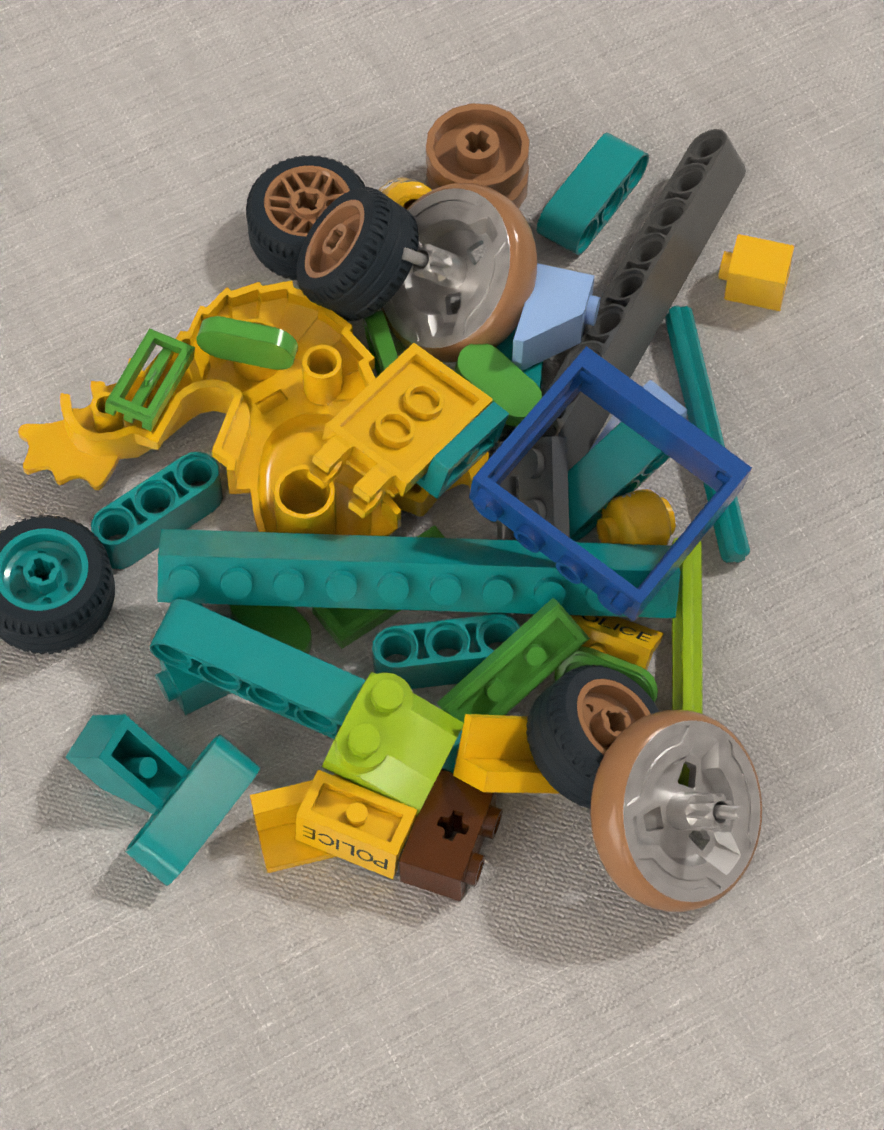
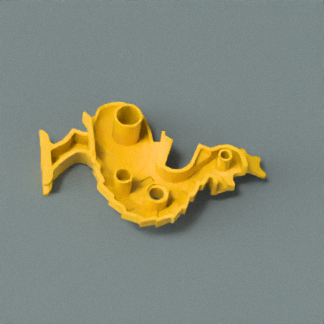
[18,281,489,536]

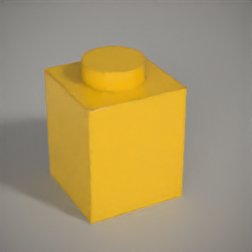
[718,234,794,311]

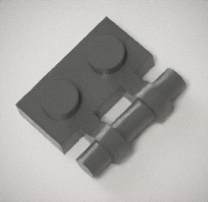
[492,436,569,540]

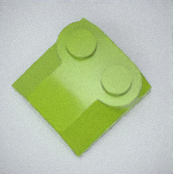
[322,672,464,816]

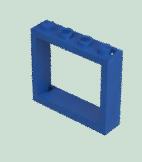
[469,346,752,622]

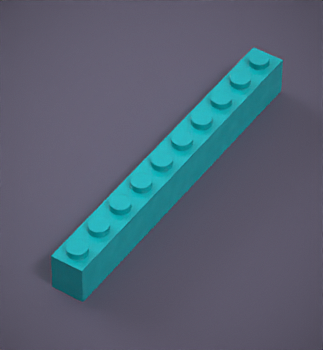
[157,529,680,618]

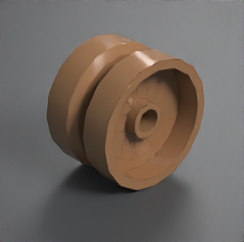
[426,103,530,209]

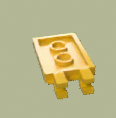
[307,343,493,519]

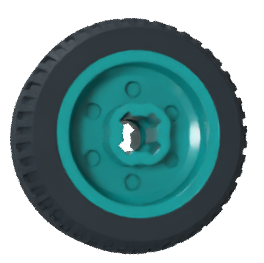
[0,515,115,654]

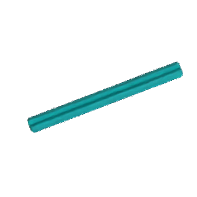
[665,305,750,563]

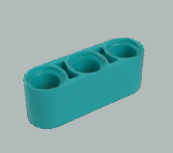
[536,132,649,255]
[568,422,670,542]
[91,452,223,569]
[372,614,520,689]
[125,734,260,886]

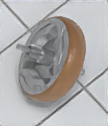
[381,183,537,363]
[590,710,762,912]

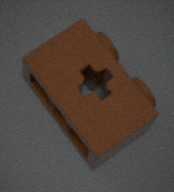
[399,769,503,902]

